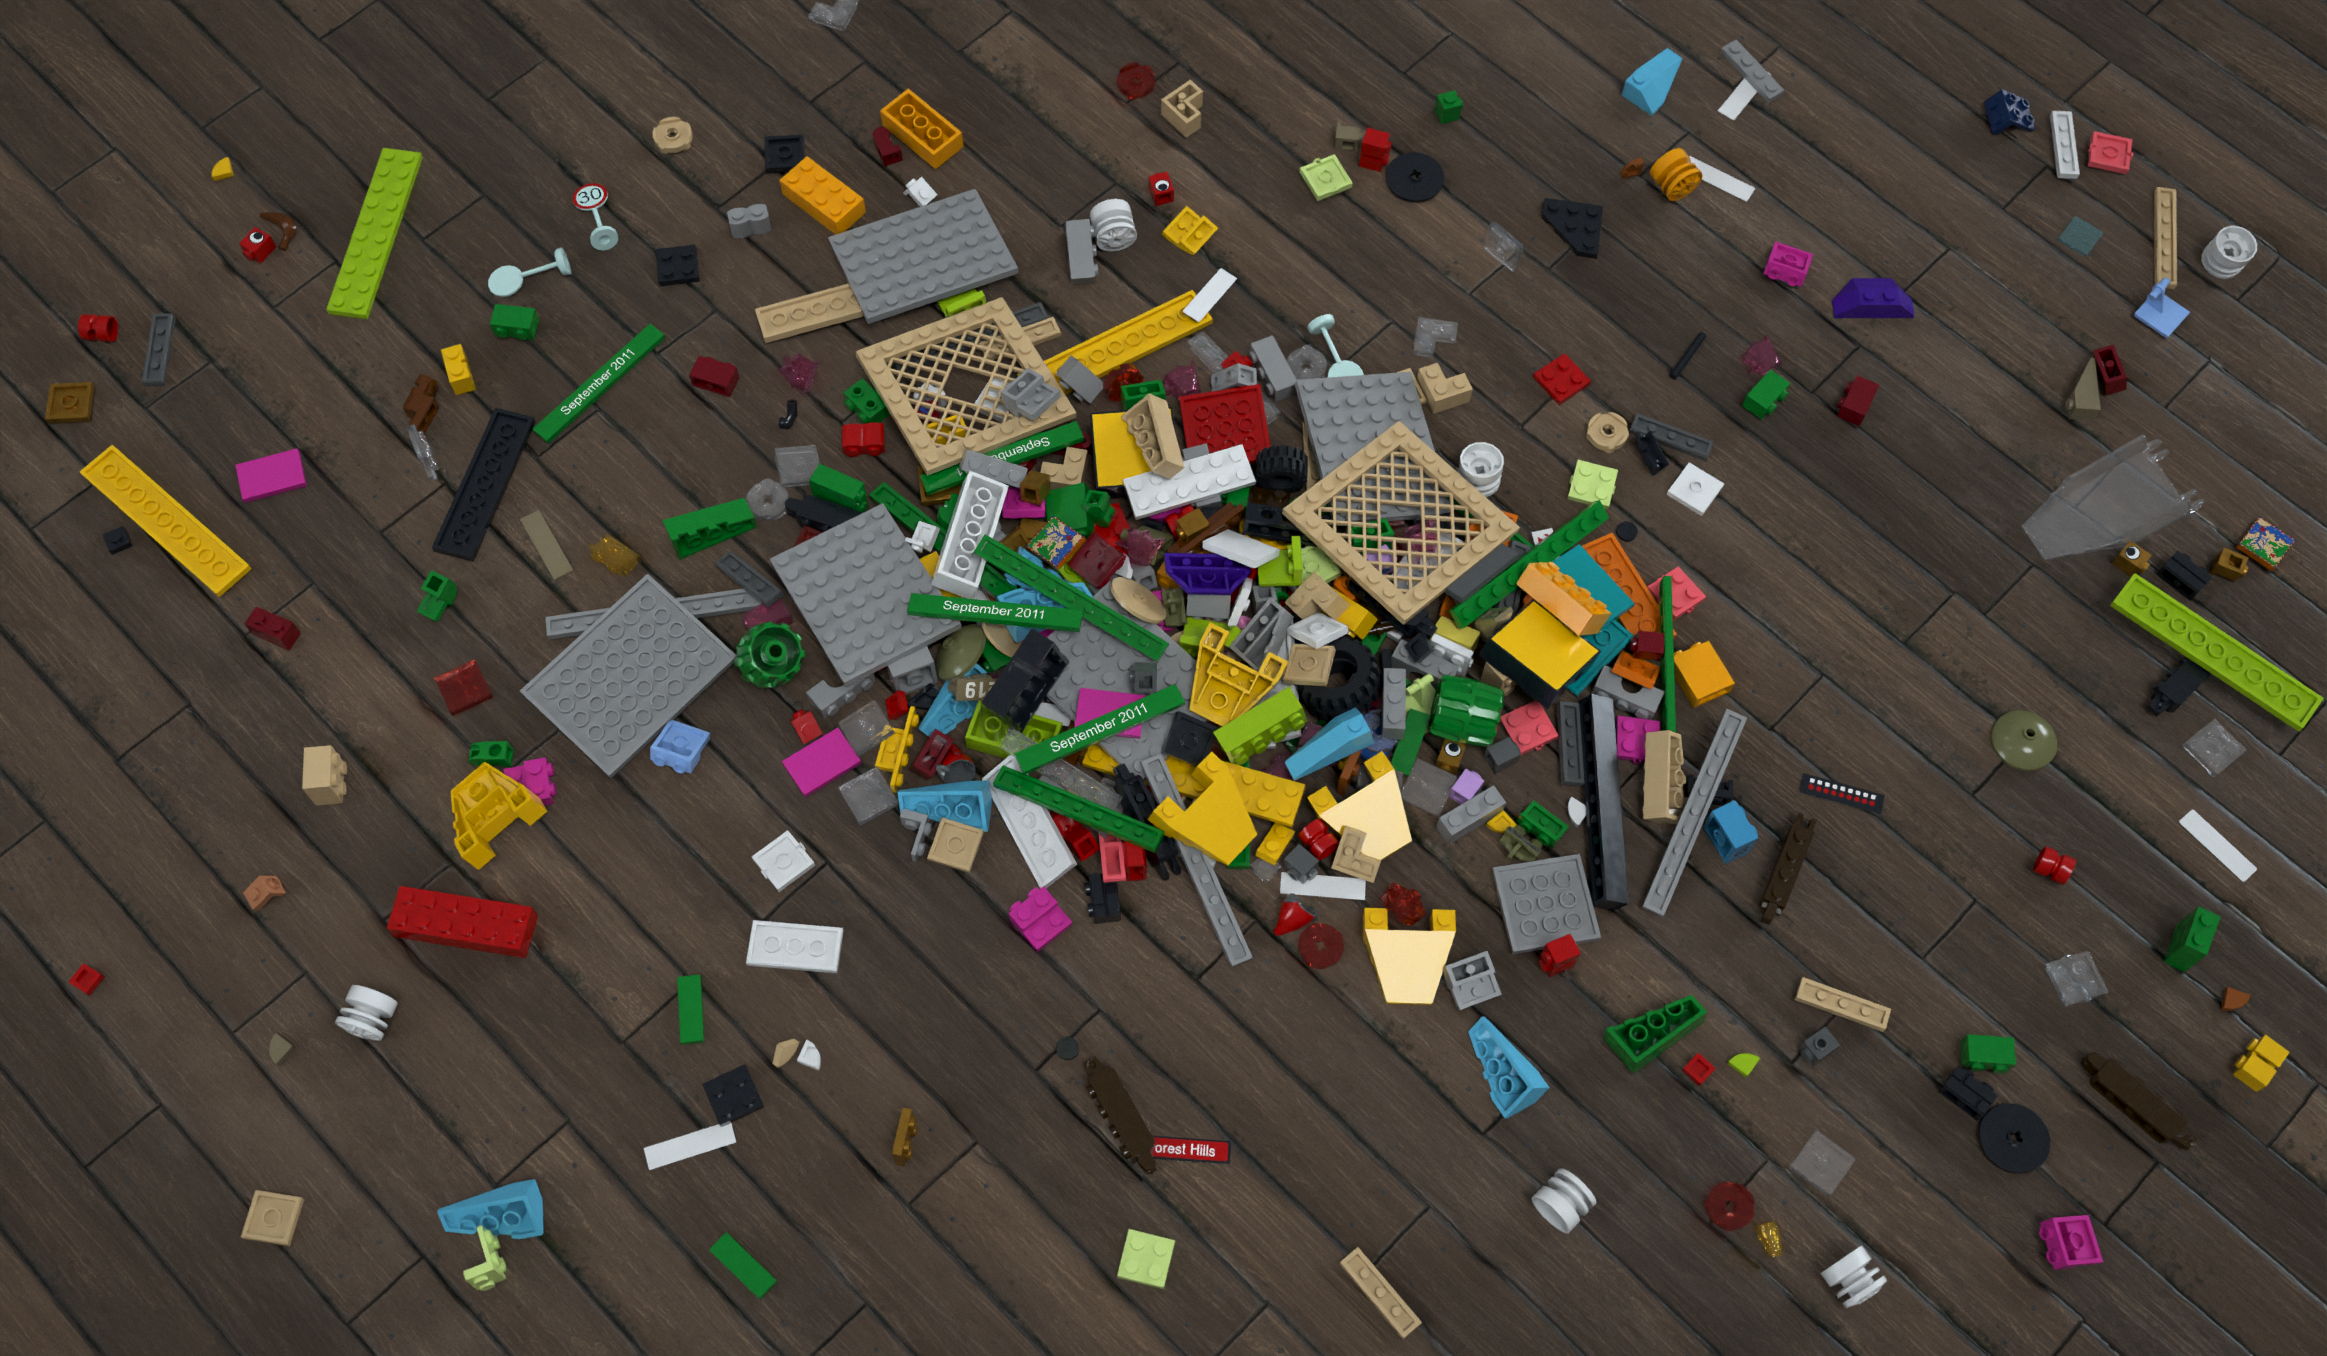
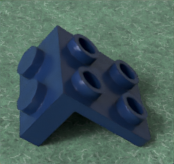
[1984,89,2035,135]

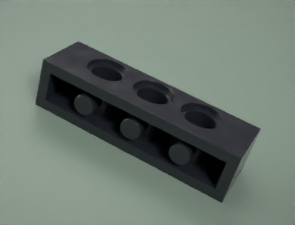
[1242,502,1331,547]

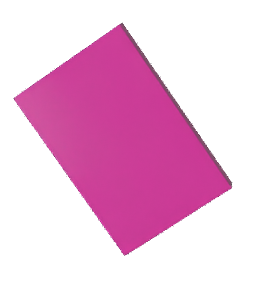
[236,448,307,503]
[1075,688,1146,739]
[782,728,862,798]

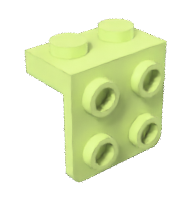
[463,1225,507,1291]

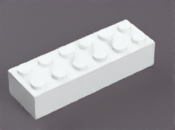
[930,470,1009,599]

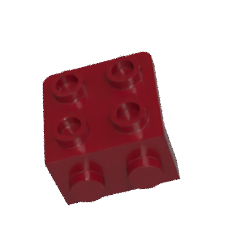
[1067,531,1126,589]

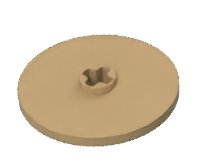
[1110,577,1167,624]
[981,622,1023,657]

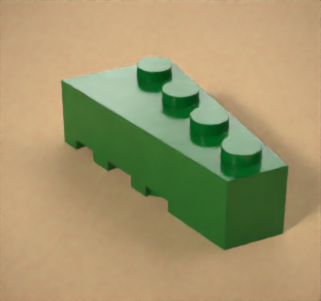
[662,498,757,560]
[1603,995,1707,1074]

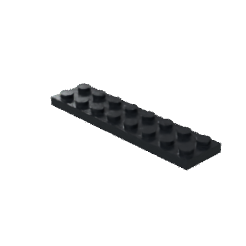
[432,408,536,562]

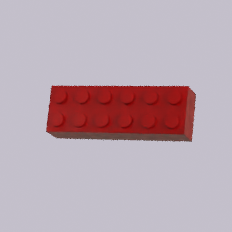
[386,886,538,958]

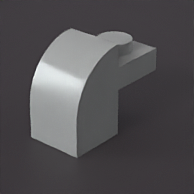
[1250,580,1277,615]

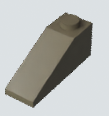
[2065,358,2101,420]
[1471,607,1513,642]

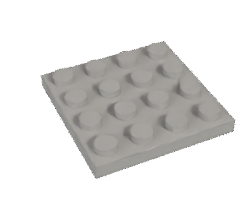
[1492,854,1601,954]

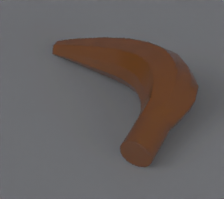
[259,212,297,251]

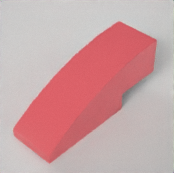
[1099,834,1126,883]

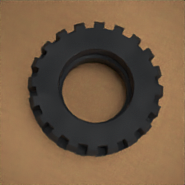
[1297,637,1382,721]

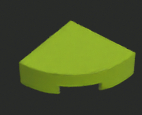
[1225,625,1242,647]
[1727,1053,1760,1078]

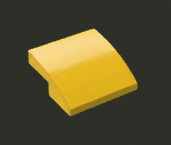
[1161,206,1218,255]

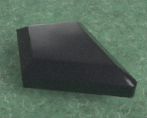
[907,683,941,710]

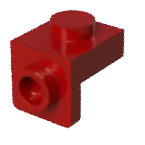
[1221,351,1254,369]
[789,709,823,744]

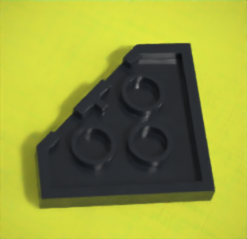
[1542,198,1603,259]

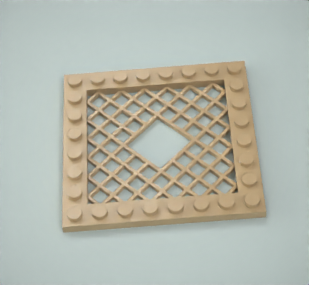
[856,297,1076,476]
[1282,421,1520,625]

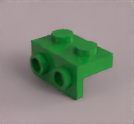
[1517,800,1569,849]

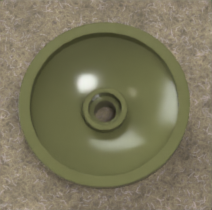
[935,624,986,681]
[1991,710,2058,771]

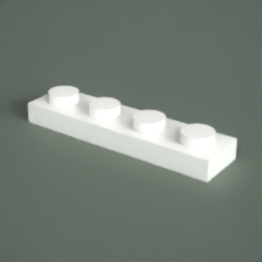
[2050,111,2080,179]

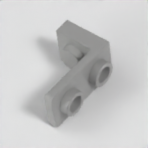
[1211,363,1257,391]
[900,809,932,863]

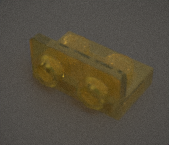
[588,534,641,577]

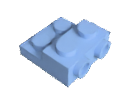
[650,720,710,773]

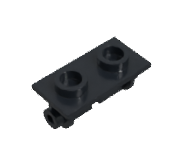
[1634,431,1669,476]

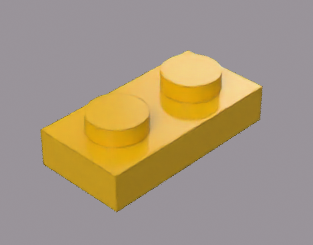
[1255,823,1295,866]

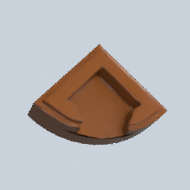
[1620,157,1644,179]
[2221,987,2251,1011]

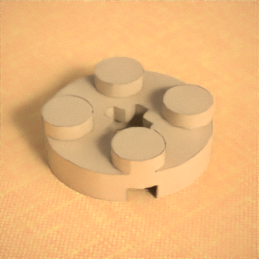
[652,117,693,154]
[1586,412,1629,453]

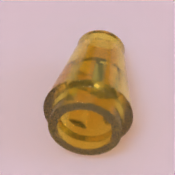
[1756,1221,1783,1258]

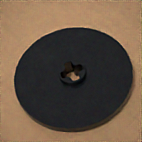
[1386,152,1444,202]
[1978,1104,2050,1174]

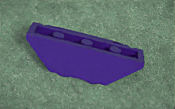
[1832,278,1915,318]
[1164,553,1251,595]

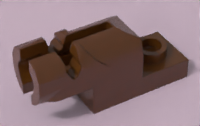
[403,374,439,441]

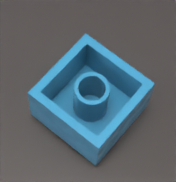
[1703,800,1759,864]

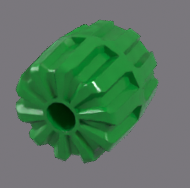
[734,621,805,689]
[1429,675,1504,747]

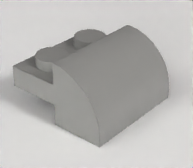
[1000,368,1061,421]
[1443,951,1502,1010]

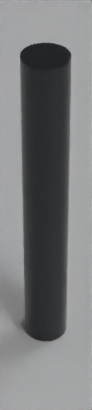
[1669,332,1706,380]

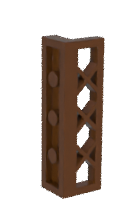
[1166,502,1245,554]

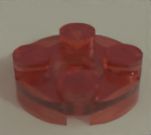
[1117,62,1155,100]
[1103,363,1144,401]
[1382,883,1426,925]
[1298,923,1344,969]
[1705,1182,1755,1232]

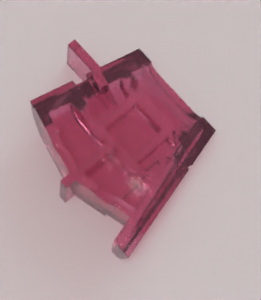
[1742,334,1782,376]
[779,353,819,394]
[1163,361,1201,401]
[1404,520,1436,565]
[1115,528,1165,566]

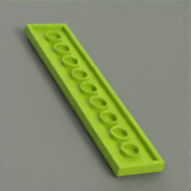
[326,148,423,319]
[2110,573,2324,732]

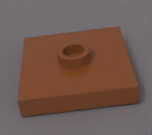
[1336,749,1363,796]

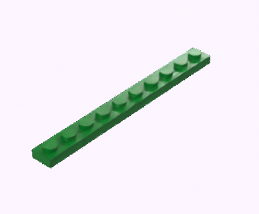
[869,482,1019,600]
[1449,500,1609,629]
[974,534,1169,663]

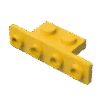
[875,706,919,793]

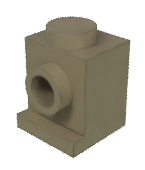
[1334,122,1363,152]

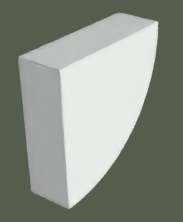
[1115,553,1133,579]
[1567,797,1587,828]
[797,1040,821,1071]

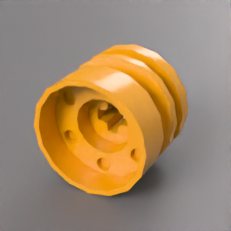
[1649,148,1703,201]

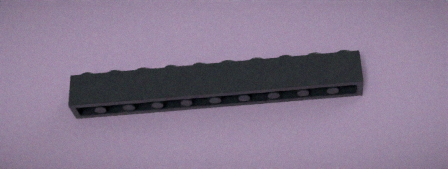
[1579,694,1629,911]

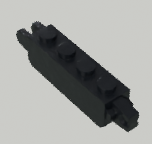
[785,495,862,533]
[1339,566,1438,640]
[2147,633,2230,717]
[1113,763,1181,881]

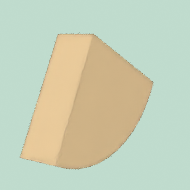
[772,1039,799,1067]

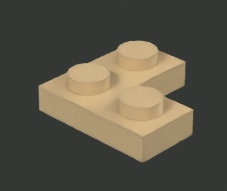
[1331,826,1381,883]

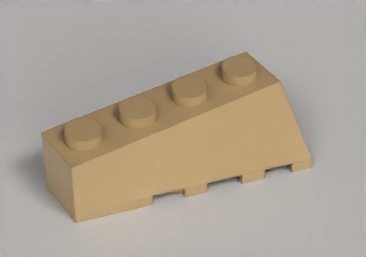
[1121,394,1185,479]
[1642,730,1688,824]

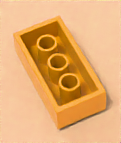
[880,88,963,170]
[779,156,866,235]
[1516,562,1612,635]

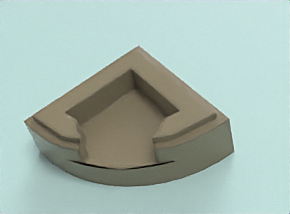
[269,1033,295,1066]

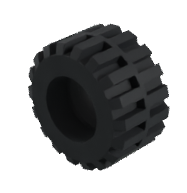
[1255,445,1308,492]

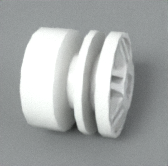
[1090,199,1137,252]
[2201,226,2257,279]
[1458,442,1504,497]
[335,985,398,1041]
[1532,1168,1596,1233]
[1821,1246,1887,1308]

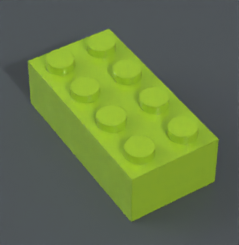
[1213,687,1308,765]
[965,700,1063,771]

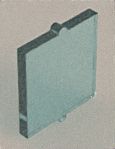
[2058,216,2104,257]

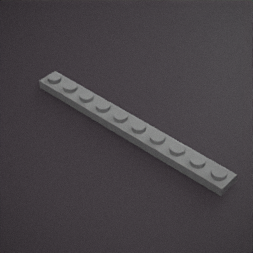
[546,589,763,640]
[1641,709,1747,917]
[1140,753,1253,968]

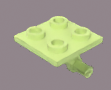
[1405,673,1436,735]

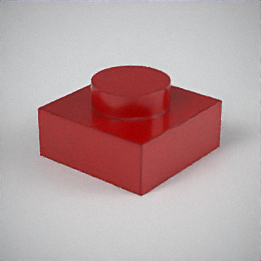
[885,690,908,720]
[69,963,104,996]
[1681,1053,1716,1086]

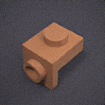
[243,875,286,910]

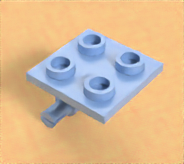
[2133,277,2190,339]

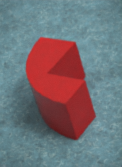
[1049,811,1100,861]

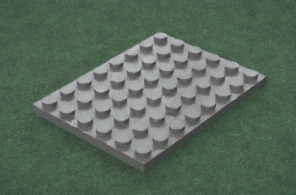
[828,188,1019,324]
[1295,372,1450,526]
[769,503,962,687]
[520,574,737,779]
[1046,582,1209,781]

